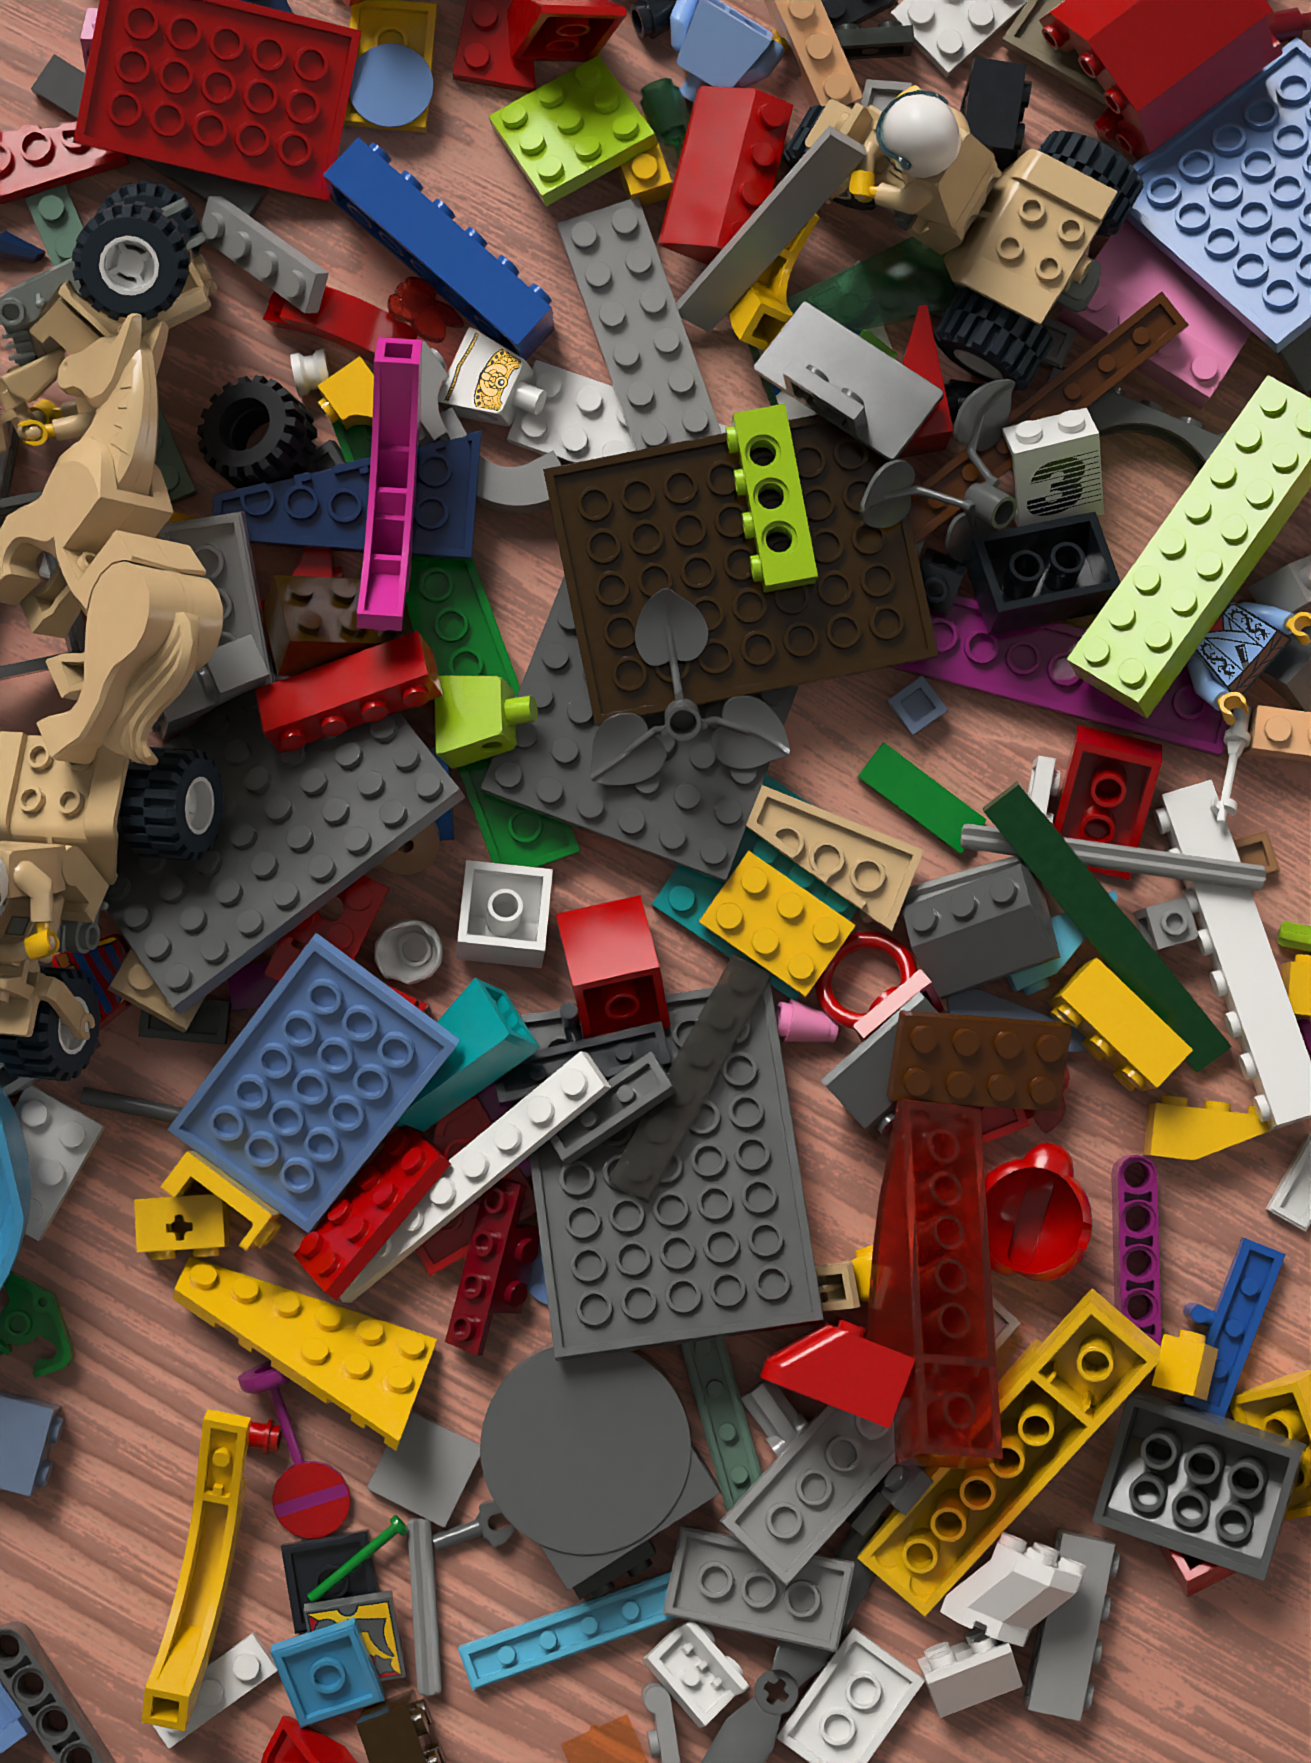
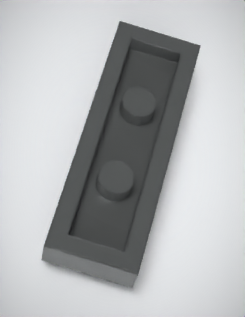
[550,1052,678,1165]

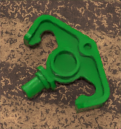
[0,1271,74,1378]

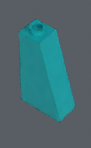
[395,978,539,1132]

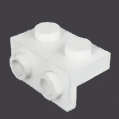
[642,1620,749,1728]

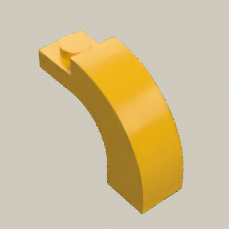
[729,213,819,351]

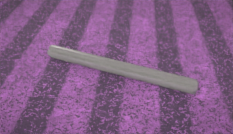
[960,823,1266,891]

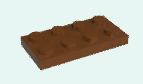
[887,1010,1072,1111]

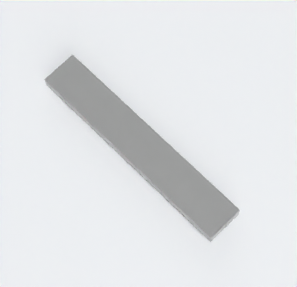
[676,125,866,333]

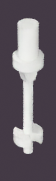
[1210,706,1252,824]

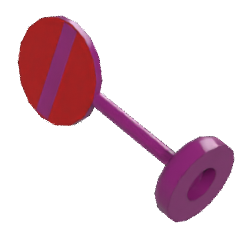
[238,1360,351,1539]

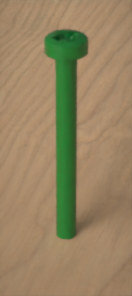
[307,1515,408,1603]

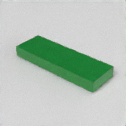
[857,742,987,855]

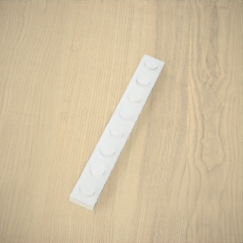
[340,1051,611,1303]

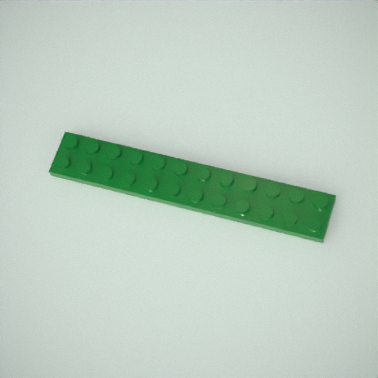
[332,420,581,868]

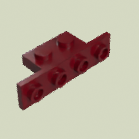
[445,1177,540,1356]

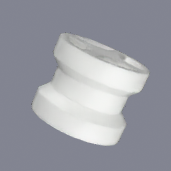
[290,348,331,397]

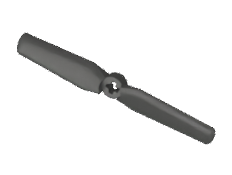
[701,1515,887,1763]

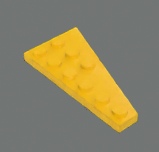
[173,1256,437,1451]

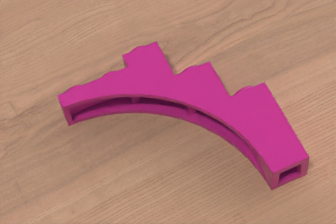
[357,337,422,631]

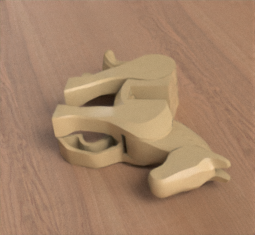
[0,313,223,765]

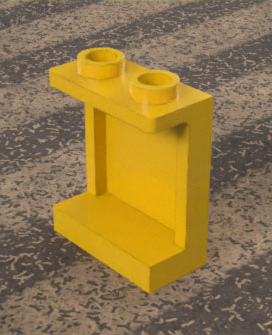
[160,1151,282,1251]

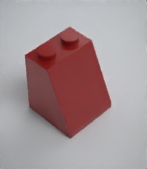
[556,895,671,1039]

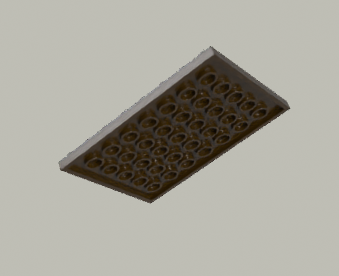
[543,414,939,727]

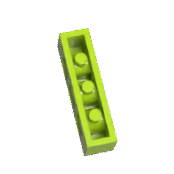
[725,404,818,592]

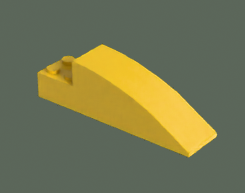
[857,1288,1160,1616]

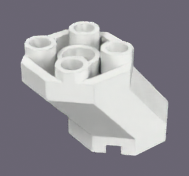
[940,1532,1087,1647]

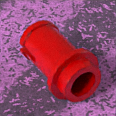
[248,1420,282,1455]

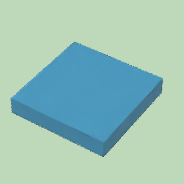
[270,1617,385,1728]

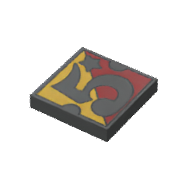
[304,1590,406,1681]

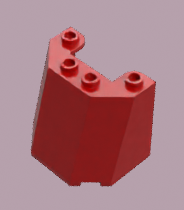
[1038,0,1283,159]

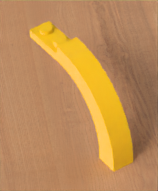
[141,1409,251,1732]

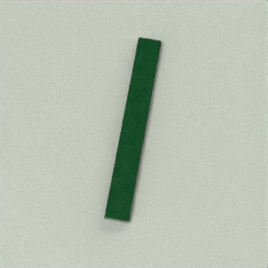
[982,781,1232,1073]

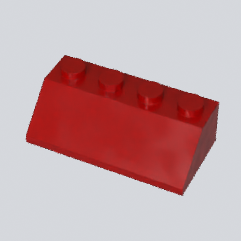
[657,86,794,265]

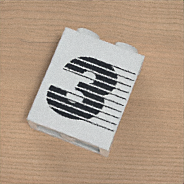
[1002,408,1104,527]

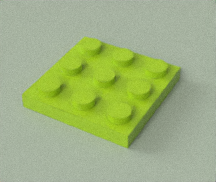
[488,55,658,206]

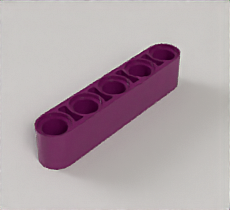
[1111,1155,1162,1368]

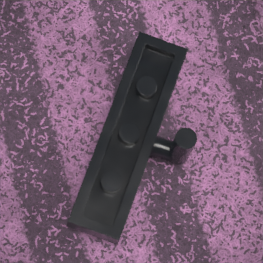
[494,1002,672,1108]

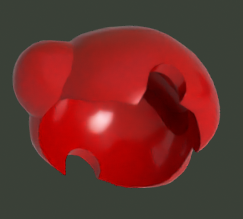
[968,1142,1093,1282]

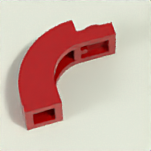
[262,286,419,365]

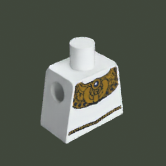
[438,327,547,427]

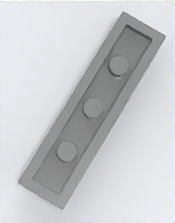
[200,196,329,313]

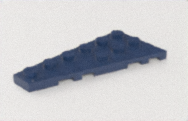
[212,430,482,561]

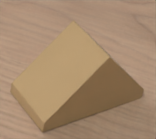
[815,1260,860,1312]

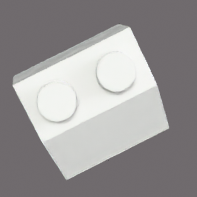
[456,860,553,968]

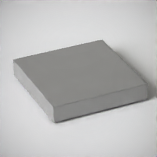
[366,1410,480,1528]

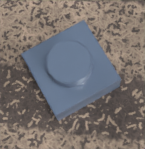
[886,675,948,737]

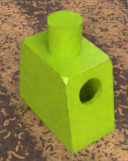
[435,676,538,769]

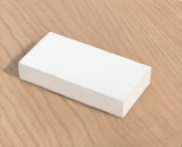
[1265,1134,1311,1231]

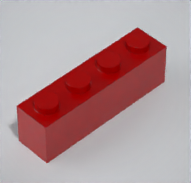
[255,631,443,753]

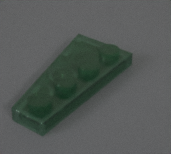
[787,236,957,332]

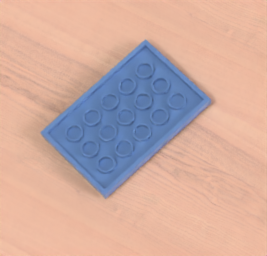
[167,933,460,1233]

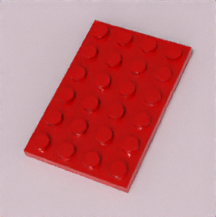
[73,0,362,202]

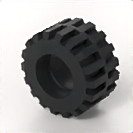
[197,375,318,489]

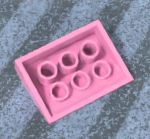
[1058,219,1252,410]

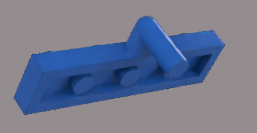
[1180,1237,1286,1417]

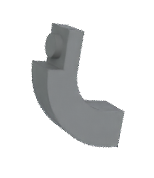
[439,407,561,514]

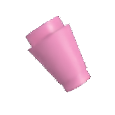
[775,999,839,1043]

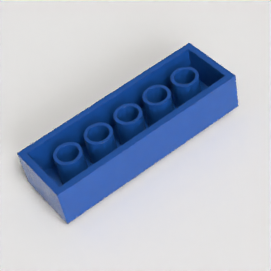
[323,137,555,361]

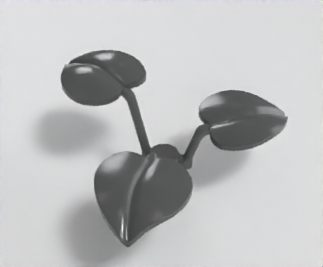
[859,379,1017,563]
[589,588,790,785]

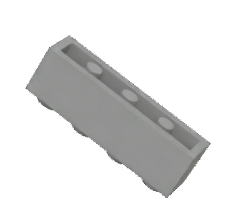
[1023,1528,1120,1721]

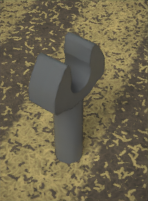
[432,1500,515,1552]

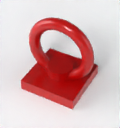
[815,931,944,1042]

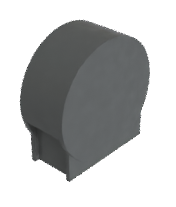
[480,1342,720,1590]

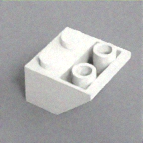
[917,1628,1023,1718]

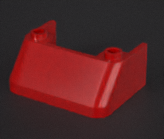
[760,1317,916,1429]

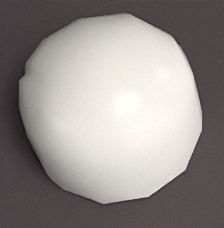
[374,918,443,985]

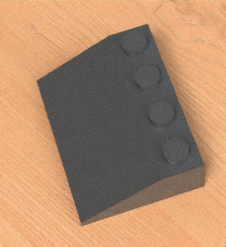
[1092,1388,1307,1581]

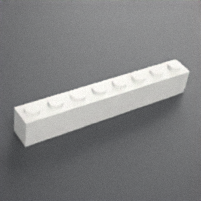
[1153,779,1311,1131]

